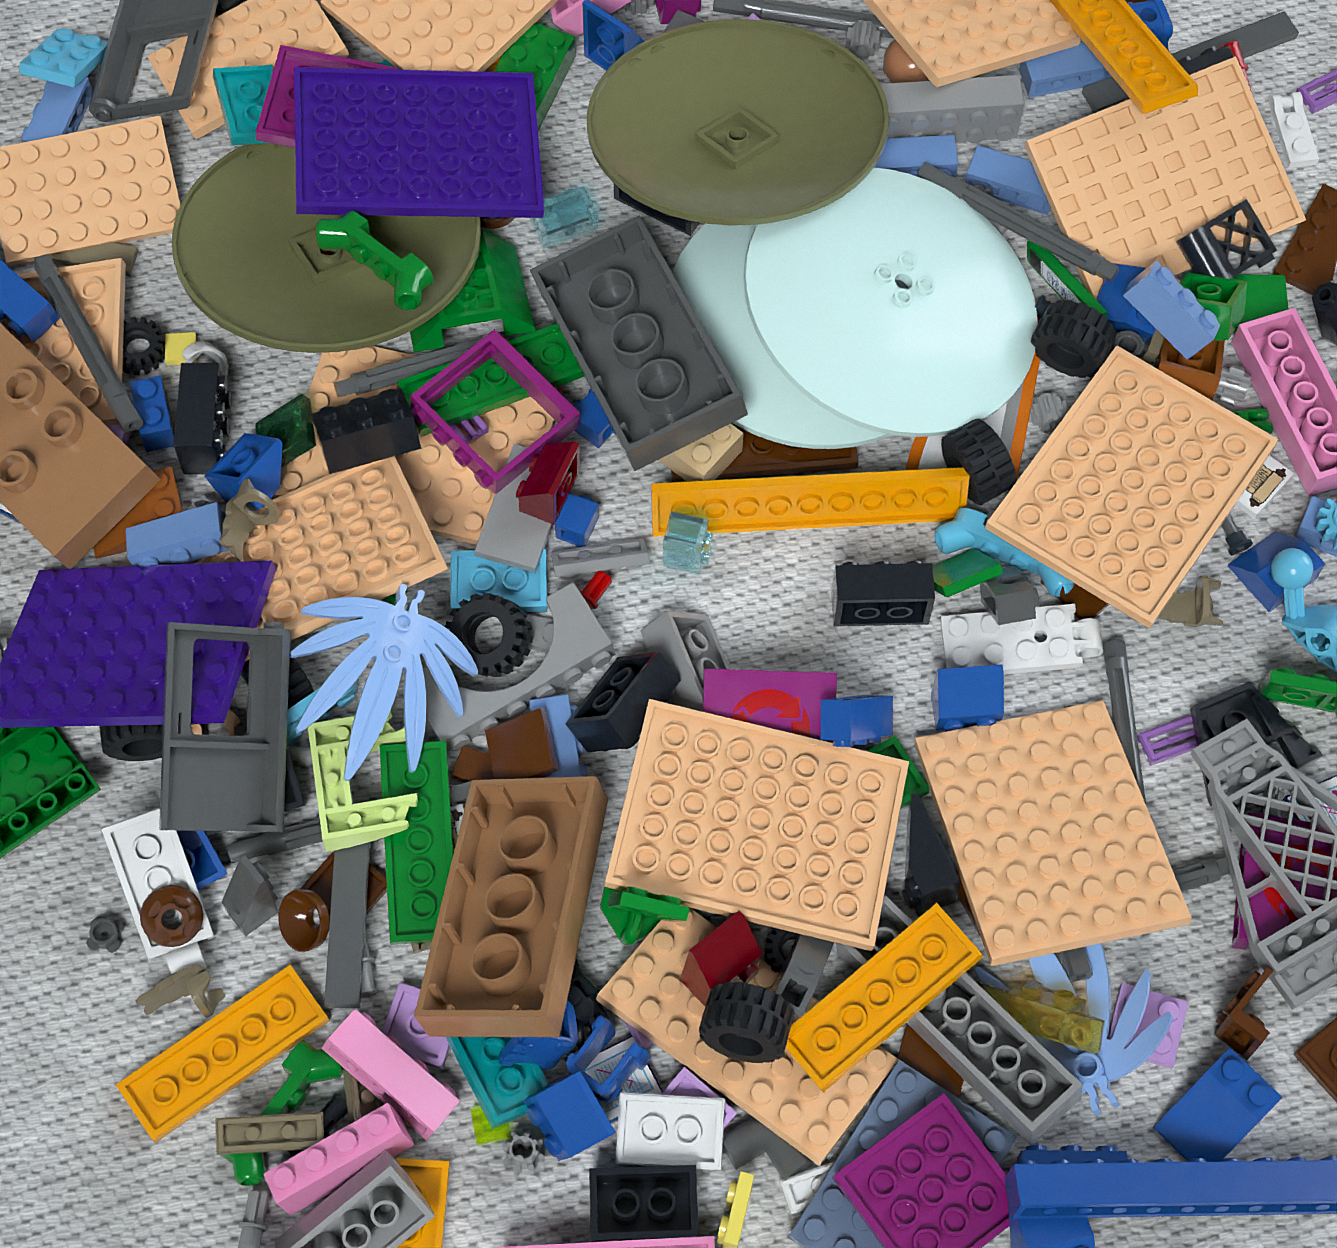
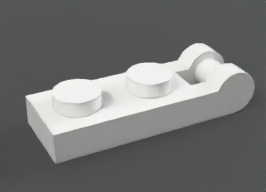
[1269,92,1319,168]

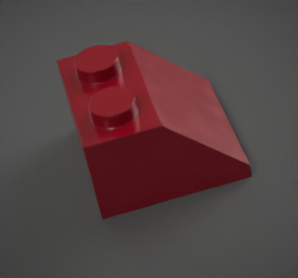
[516,441,580,525]
[680,910,762,1006]

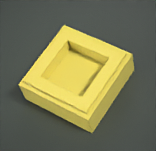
[165,332,197,366]

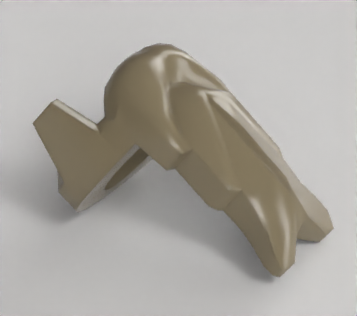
[219,478,280,561]
[1156,576,1223,628]
[135,964,226,1018]

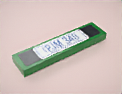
[1027,241,1107,318]

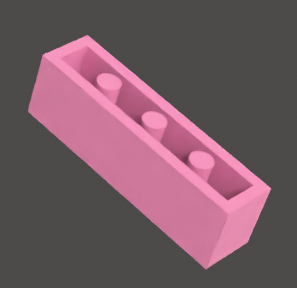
[321,1009,460,1140]
[264,1103,414,1216]

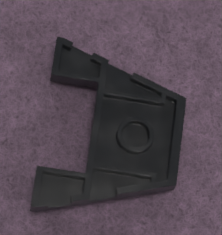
[1190,682,1323,807]

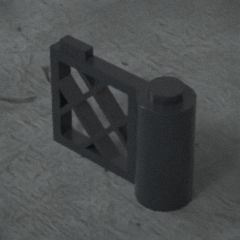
[1176,199,1277,279]

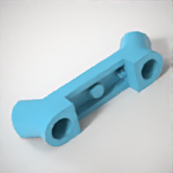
[934,508,1075,597]

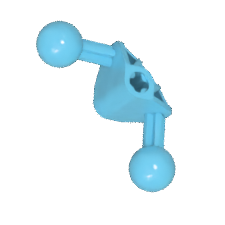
[1271,548,1337,673]

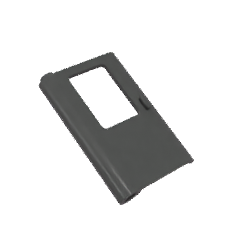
[89,0,219,122]
[159,622,291,832]

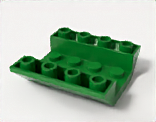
[410,228,535,352]
[0,727,101,859]

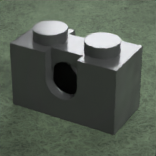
[980,566,1039,625]

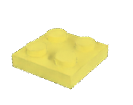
[717,1171,754,1248]

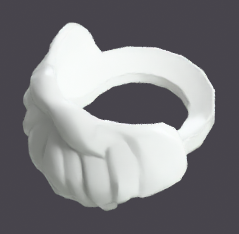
[182,341,229,376]

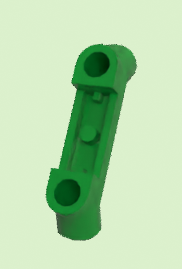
[316,211,434,310]
[220,1040,343,1186]

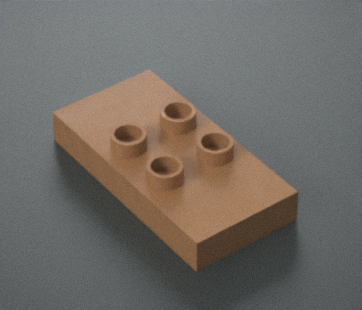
[0,323,161,569]
[414,776,608,1037]

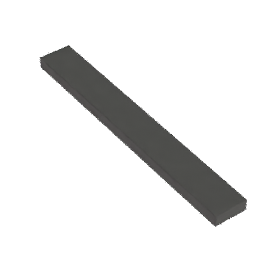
[1082,11,1299,113]

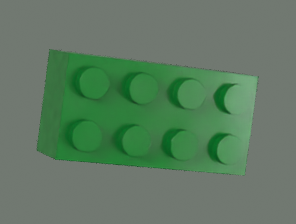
[494,23,576,131]

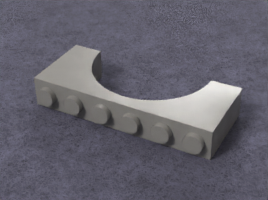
[423,582,616,752]

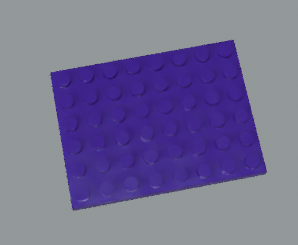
[294,67,544,218]
[0,560,276,728]

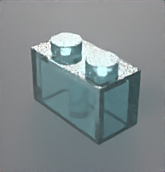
[530,186,598,249]
[663,511,713,575]

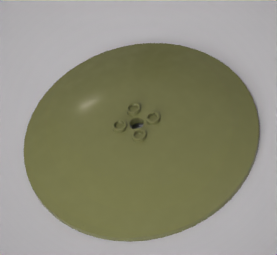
[587,19,889,226]
[172,143,481,353]

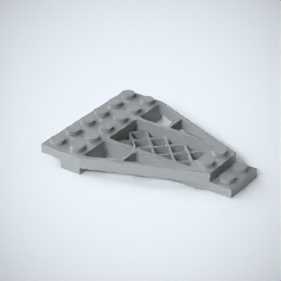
[1190,719,1337,1010]

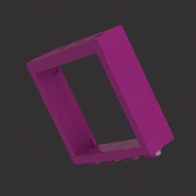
[410,329,580,495]

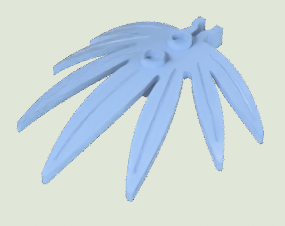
[290,583,478,781]
[975,943,1173,1116]

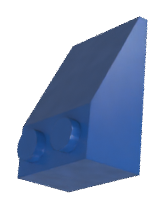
[582,0,644,71]
[1153,1048,1283,1162]

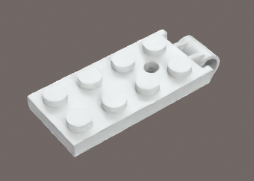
[941,604,1103,675]
[101,807,214,974]

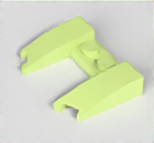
[308,711,418,852]

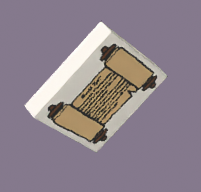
[1235,455,1294,519]

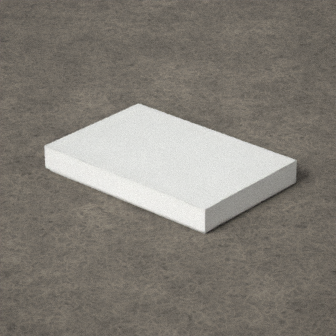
[615,1092,725,1170]

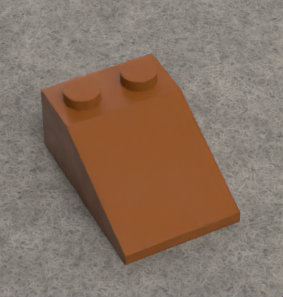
[1154,338,1225,401]
[93,466,184,559]

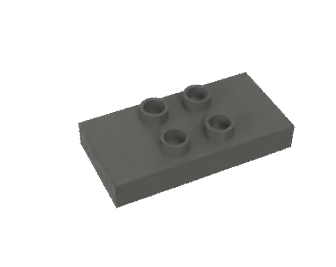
[530,215,748,472]

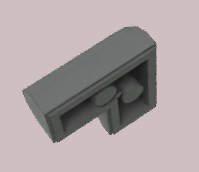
[723,1117,814,1179]

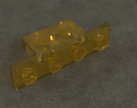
[976,980,1105,1054]

